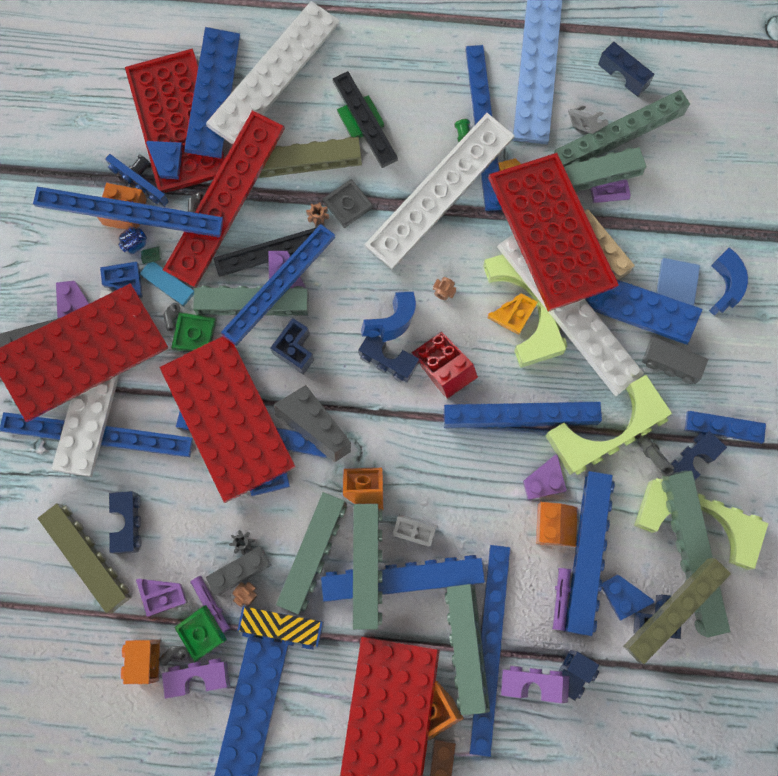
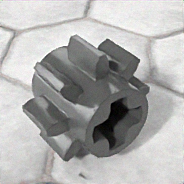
[229,530,255,555]

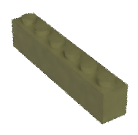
[258,137,362,178]
[37,503,131,613]
[623,558,731,664]

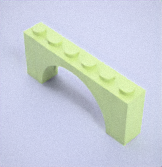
[483,254,567,368]
[545,375,672,475]
[634,478,769,570]

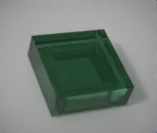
[141,246,161,264]

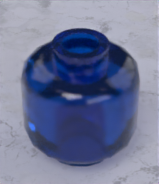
[118,226,147,254]

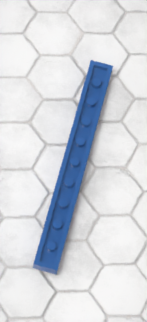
[465,45,502,211]
[33,186,224,237]
[0,412,194,458]
[469,545,510,757]

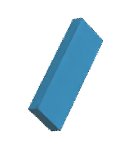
[139,260,194,307]

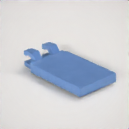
[656,258,700,306]

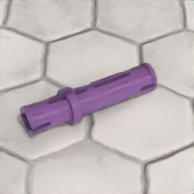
[552,568,571,631]
[190,576,230,633]

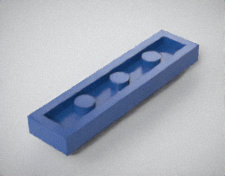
[105,154,169,207]
[684,411,766,443]

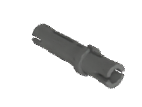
[638,435,674,476]

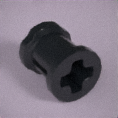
[129,154,151,177]

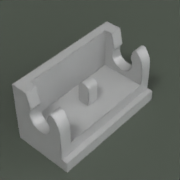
[568,105,608,134]
[392,514,437,547]

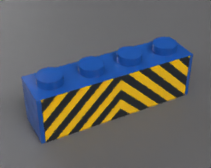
[237,606,324,650]

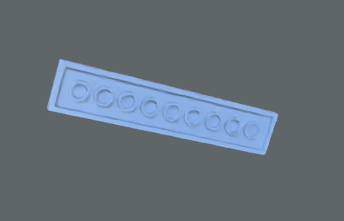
[512,0,562,145]

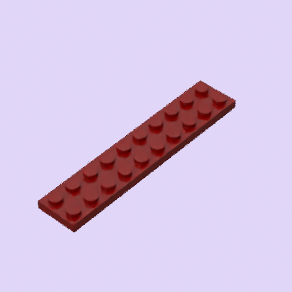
[163,110,285,288]

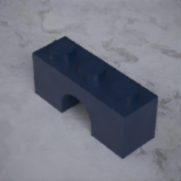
[598,41,655,97]
[358,336,419,383]
[670,431,727,481]
[109,491,142,554]

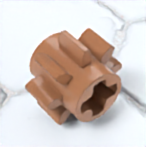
[306,202,329,227]
[433,277,457,300]
[232,582,257,607]

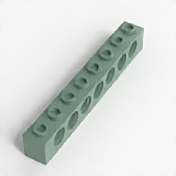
[554,90,690,166]

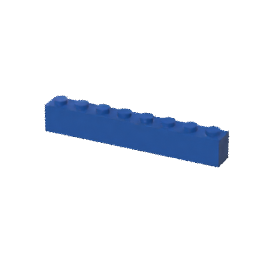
[443,402,602,428]
[564,471,615,636]
[321,555,485,602]

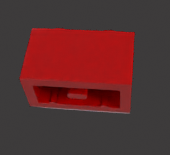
[411,331,478,399]

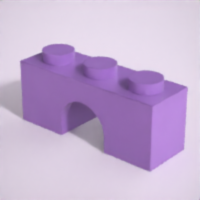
[162,658,230,699]
[501,666,569,703]

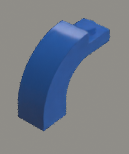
[709,247,748,316]
[361,291,416,342]

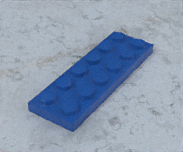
[585,279,703,345]

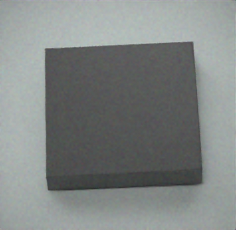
[322,179,373,228]

